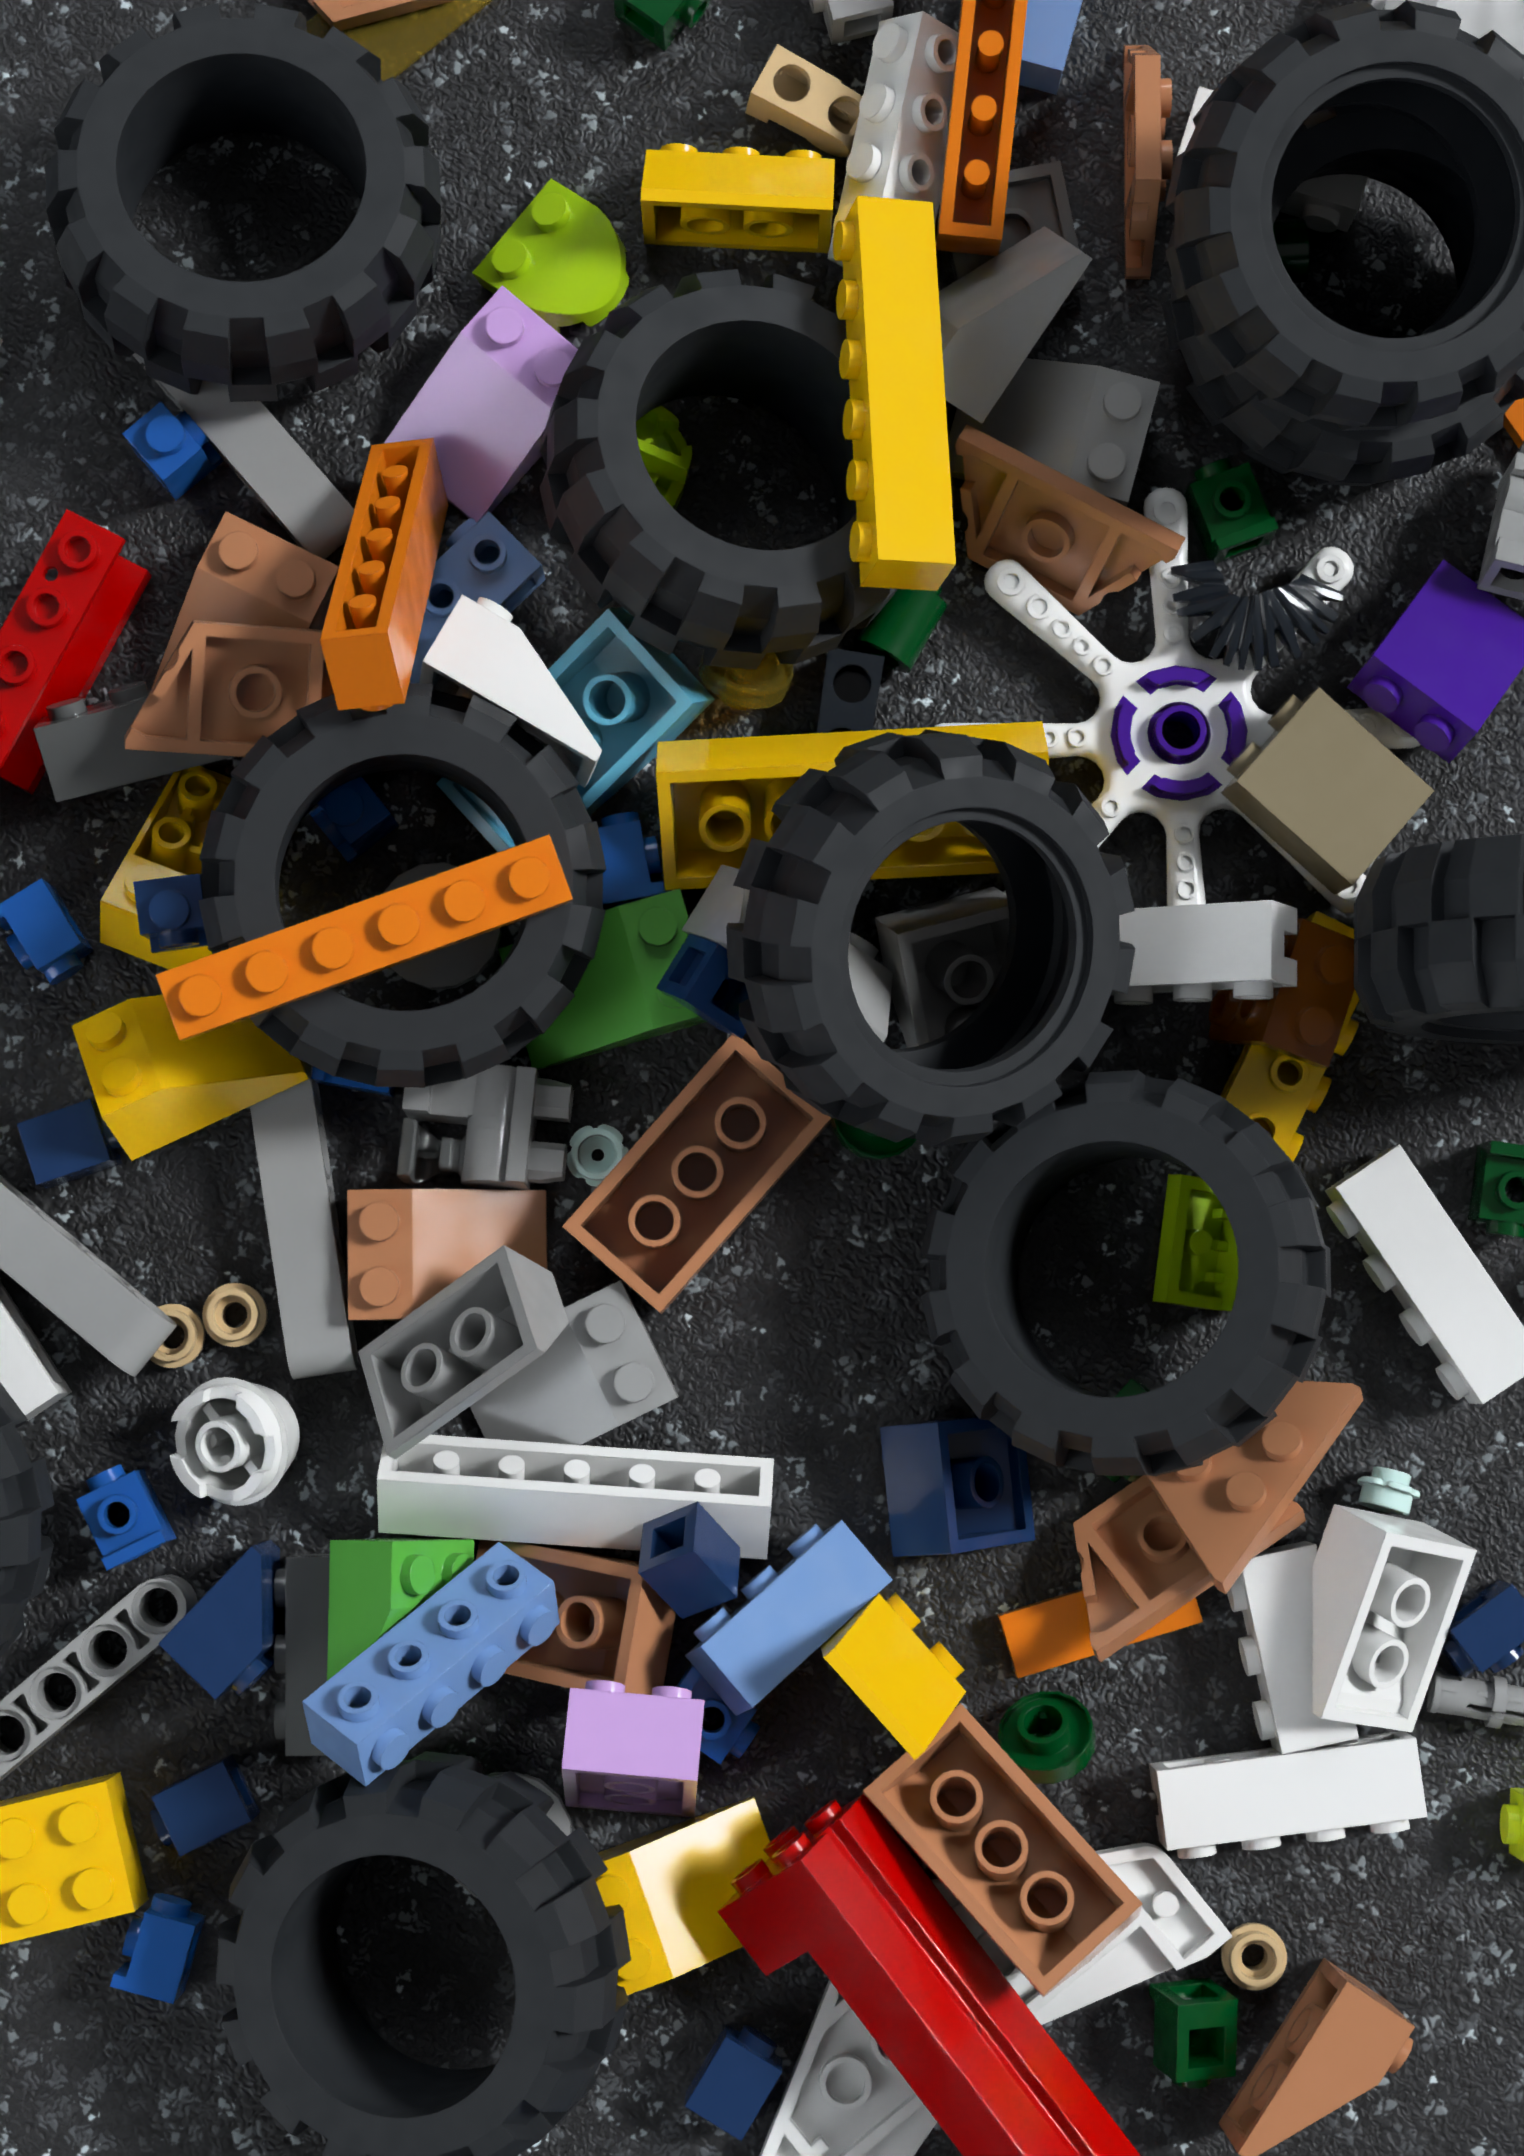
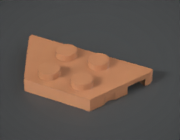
[1123,45,1173,279]
[955,424,1185,616]
[124,620,334,757]
[1148,1381,1363,1594]
[1073,1475,1306,1663]

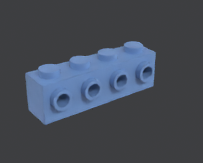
[409,511,546,683]
[302,1542,560,1787]

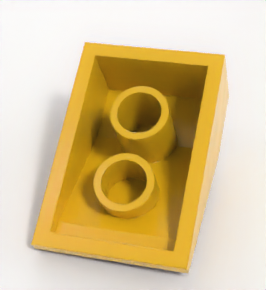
[71,995,309,1161]
[820,1592,966,1760]
[595,1796,770,1995]

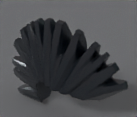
[1170,560,1345,671]

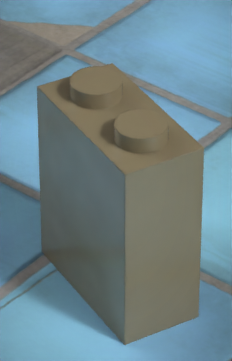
[1221,687,1434,895]

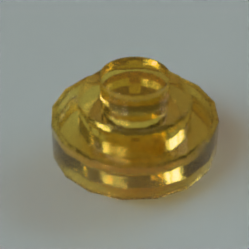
[699,650,794,710]

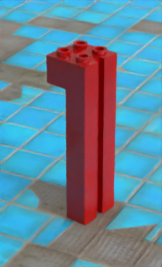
[717,1794,1141,2156]

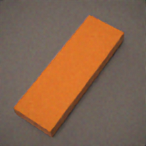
[998,1588,1203,1678]

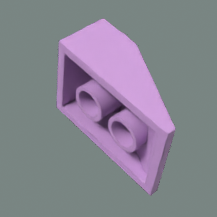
[384,285,578,522]
[561,1680,705,1818]

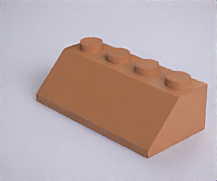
[863,1703,1143,1997]

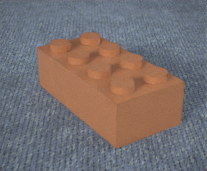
[562,1035,832,1314]

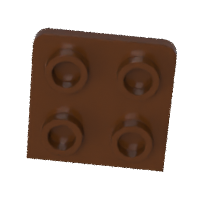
[1209,918,1355,1068]

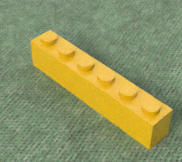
[833,196,956,591]

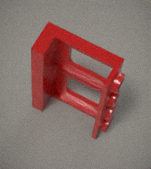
[0,509,152,795]

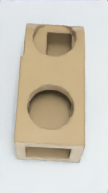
[745,44,862,157]

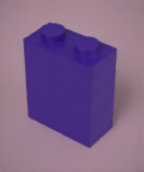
[1347,559,1524,764]

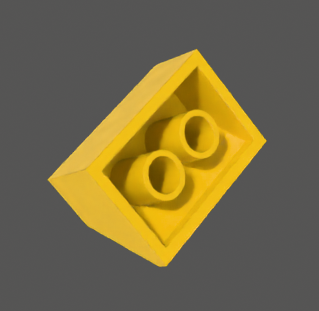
[641,143,835,253]

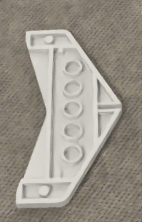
[759,1843,1233,2156]

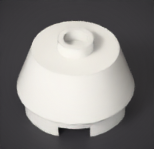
[170,1377,300,1506]

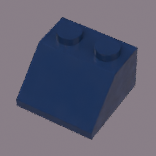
[880,1416,1036,1557]
[158,1540,281,1700]

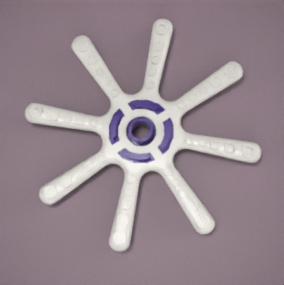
[934,487,1421,914]

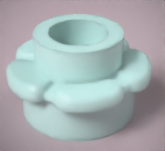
[567,1124,629,1187]
[1357,1466,1420,1516]

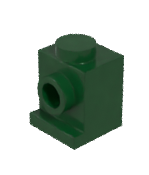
[1184,458,1278,564]
[1468,1140,1524,1239]
[1149,1978,1238,2088]

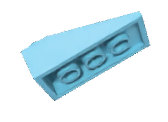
[436,607,715,852]

